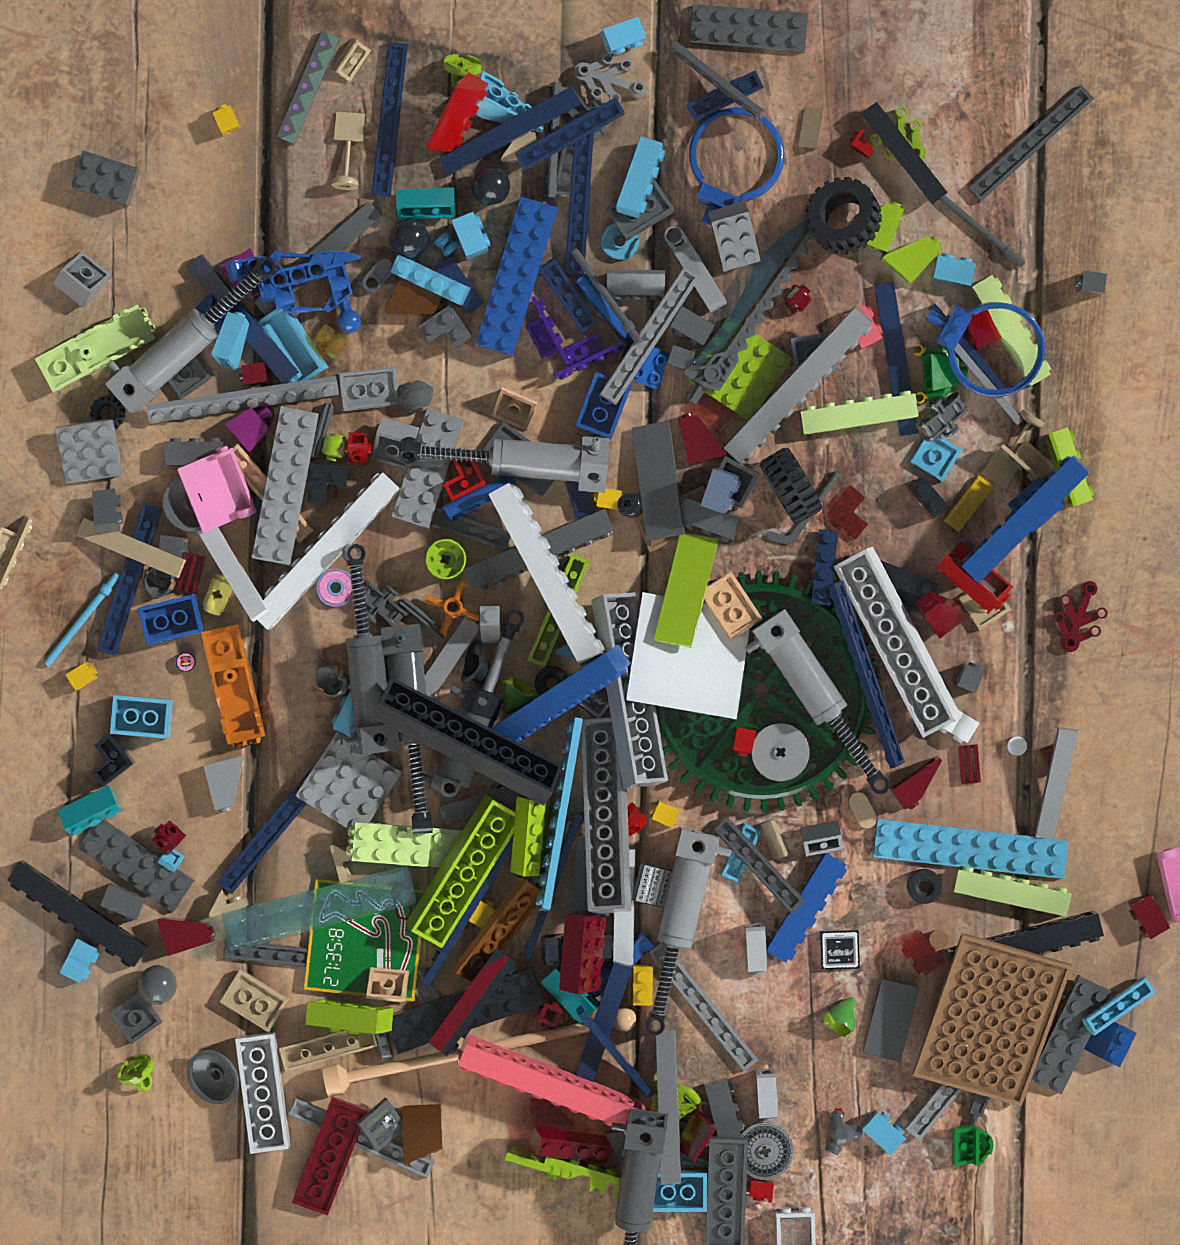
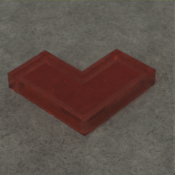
[826,485,868,539]

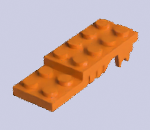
[201,624,265,748]

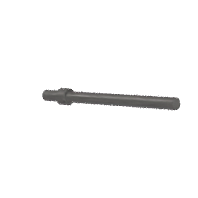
[939,195,1026,267]
[571,249,643,344]

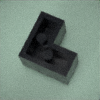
[306,463,350,504]
[91,733,136,787]

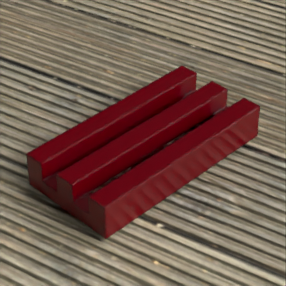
[177,552,206,594]
[958,744,981,784]

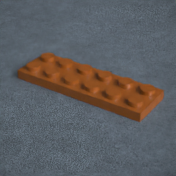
[452,877,541,982]

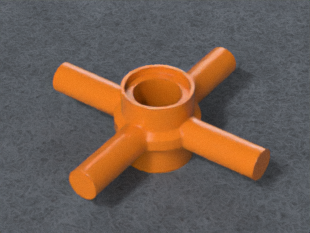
[425,580,480,636]

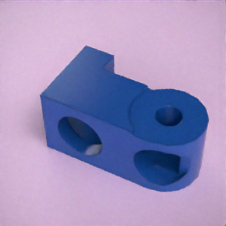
[195,295,226,330]

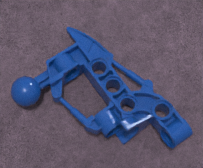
[225,250,361,334]

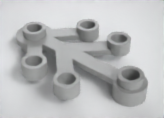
[574,53,647,103]

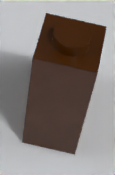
[384,277,444,316]

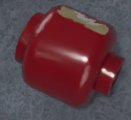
[783,284,812,313]

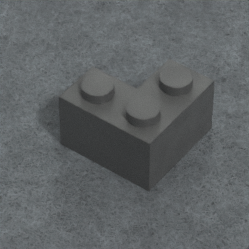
[419,305,472,349]

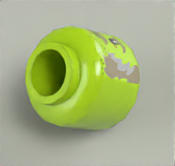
[321,433,348,462]

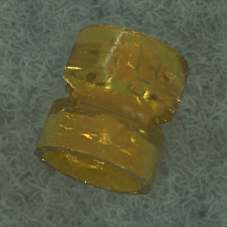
[312,324,348,359]

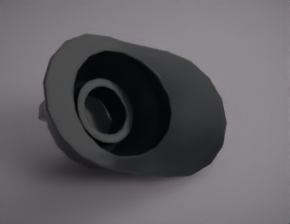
[461,640,490,684]

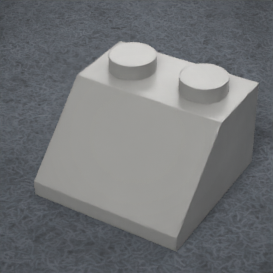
[53,251,112,308]
[371,417,419,470]

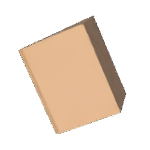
[491,387,538,431]
[366,967,409,1002]

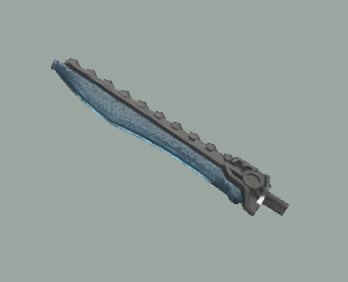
[684,220,815,405]

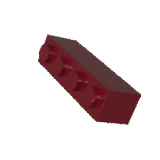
[529,1127,612,1163]

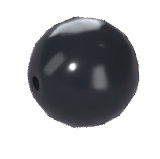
[471,166,510,206]
[389,218,429,258]

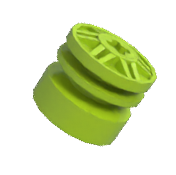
[425,539,466,579]

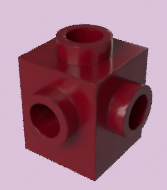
[151,820,186,855]
[536,1001,565,1030]

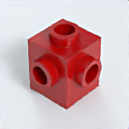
[344,432,372,463]
[627,802,648,836]

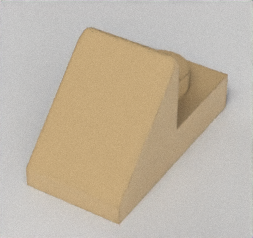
[330,844,351,883]
[209,889,249,918]

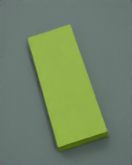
[654,533,719,648]

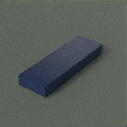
[435,256,484,314]

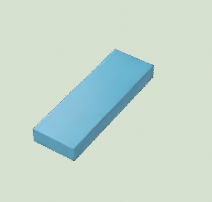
[721,823,762,883]

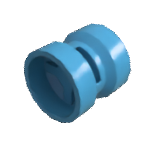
[434,231,460,258]

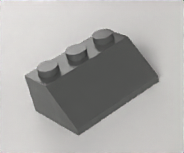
[607,270,665,300]

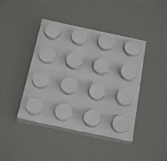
[295,731,402,829]

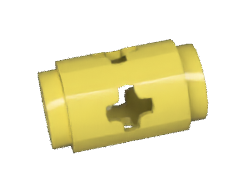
[202,573,232,616]

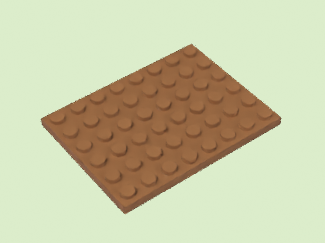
[912,933,1072,1106]

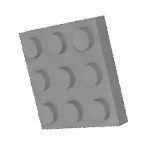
[55,418,124,484]

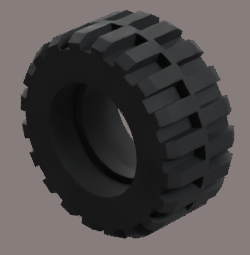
[805,177,882,255]
[760,448,823,524]

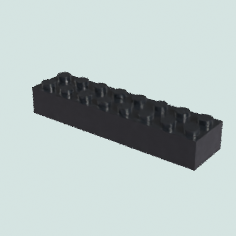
[945,910,1104,967]
[390,966,544,1054]

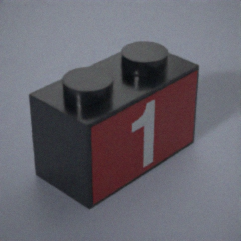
[907,477,948,519]

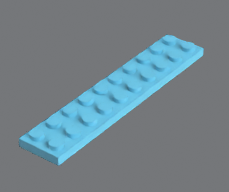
[536,717,583,911]
[873,819,1068,879]

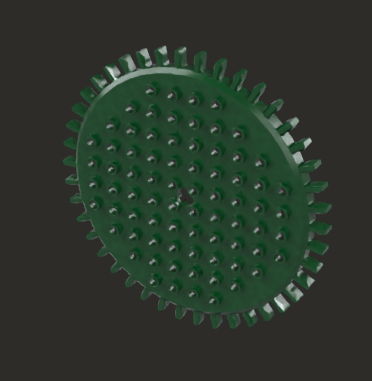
[655,570,882,813]

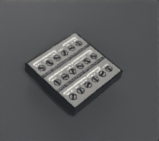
[631,863,673,908]

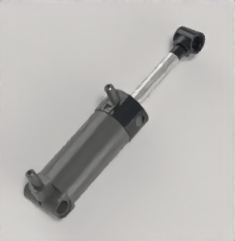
[423,609,524,797]

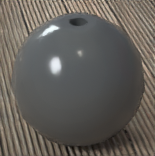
[137,965,177,1005]

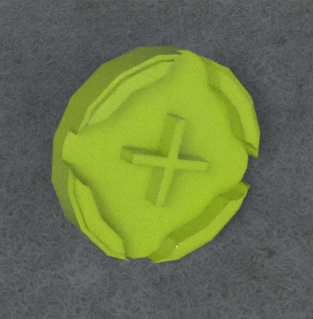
[443,54,482,89]
[117,1054,154,1092]

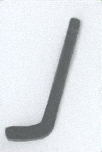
[767,471,841,544]

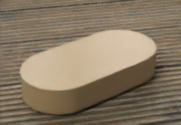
[849,792,877,828]

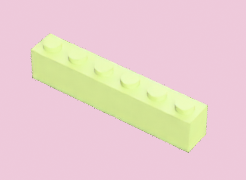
[971,275,1051,387]
[801,391,919,435]
[952,866,1072,917]

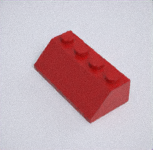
[426,72,488,152]

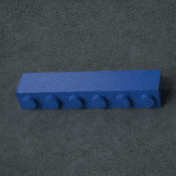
[766,853,847,963]

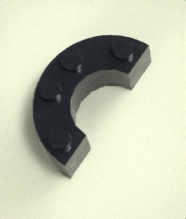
[541,933,613,965]

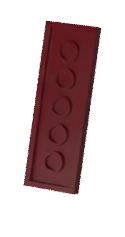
[292,1096,368,1216]

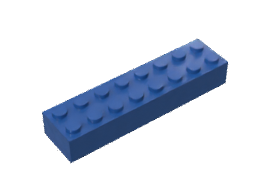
[476,197,558,356]
[962,455,1091,583]
[491,645,631,742]

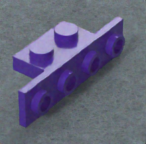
[525,296,572,367]
[553,333,624,380]

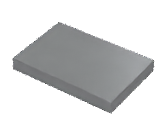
[339,367,400,412]

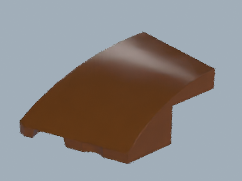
[403,1104,443,1166]

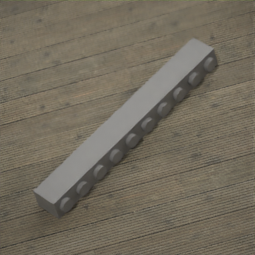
[724,305,873,464]

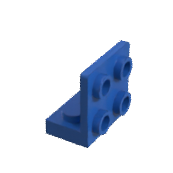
[619,339,669,389]

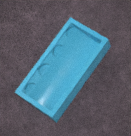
[258,308,329,383]

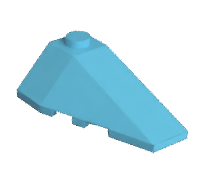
[476,71,545,133]

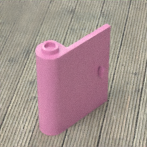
[177,445,257,533]
[1156,846,1180,923]

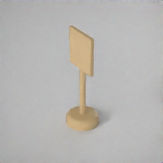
[331,112,365,190]
[982,409,1045,488]

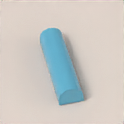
[1082,976,1156,1035]

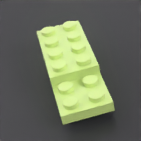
[35,305,157,393]
[346,822,463,867]

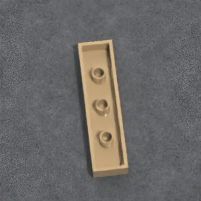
[279,1030,378,1072]

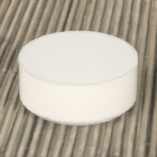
[1007,736,1027,756]

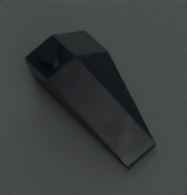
[880,560,939,619]

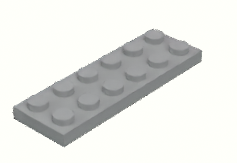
[392,408,464,529]

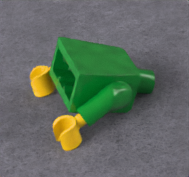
[913,344,968,404]

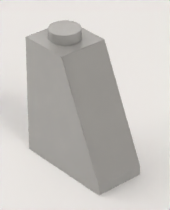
[480,606,501,644]
[203,756,243,813]
[744,923,767,975]
[755,1068,779,1121]

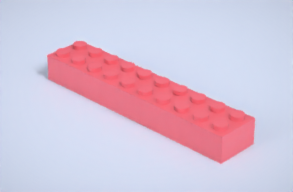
[458,1034,646,1126]

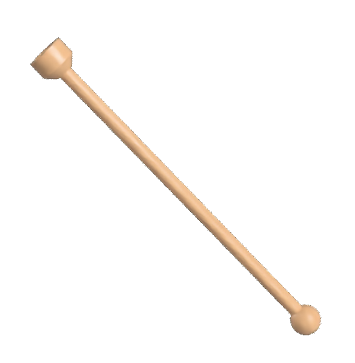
[322,1007,636,1097]

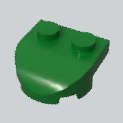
[952,1125,994,1166]

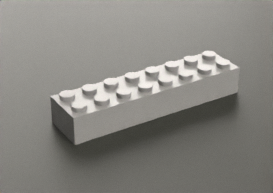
[251,406,319,565]

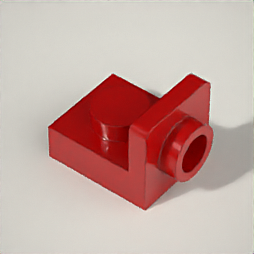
[849,128,875,160]

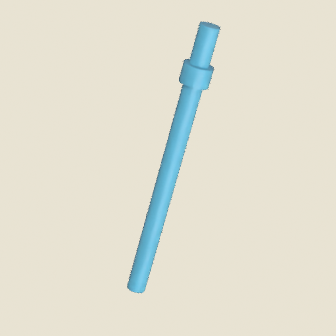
[44,572,120,666]

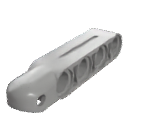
[664,226,727,313]

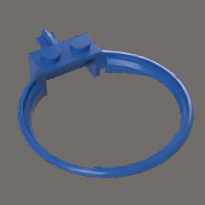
[689,107,785,226]
[925,302,1045,397]

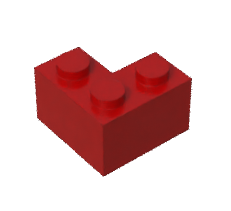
[443,459,486,502]

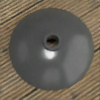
[163,477,201,532]
[187,1050,239,1104]

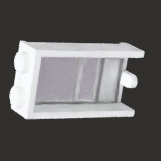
[775,1207,816,1245]

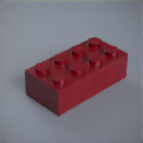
[559,910,606,994]

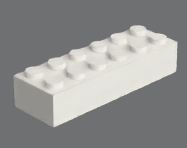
[235,1032,290,1154]

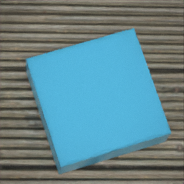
[158,850,185,872]

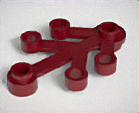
[1053,581,1108,652]

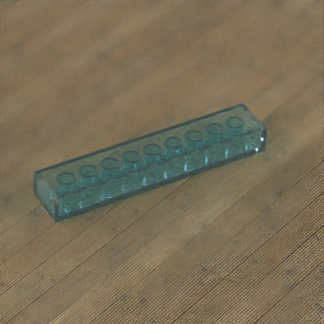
[221,866,418,952]

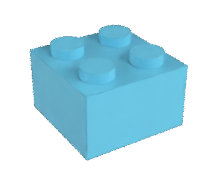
[452,212,490,260]

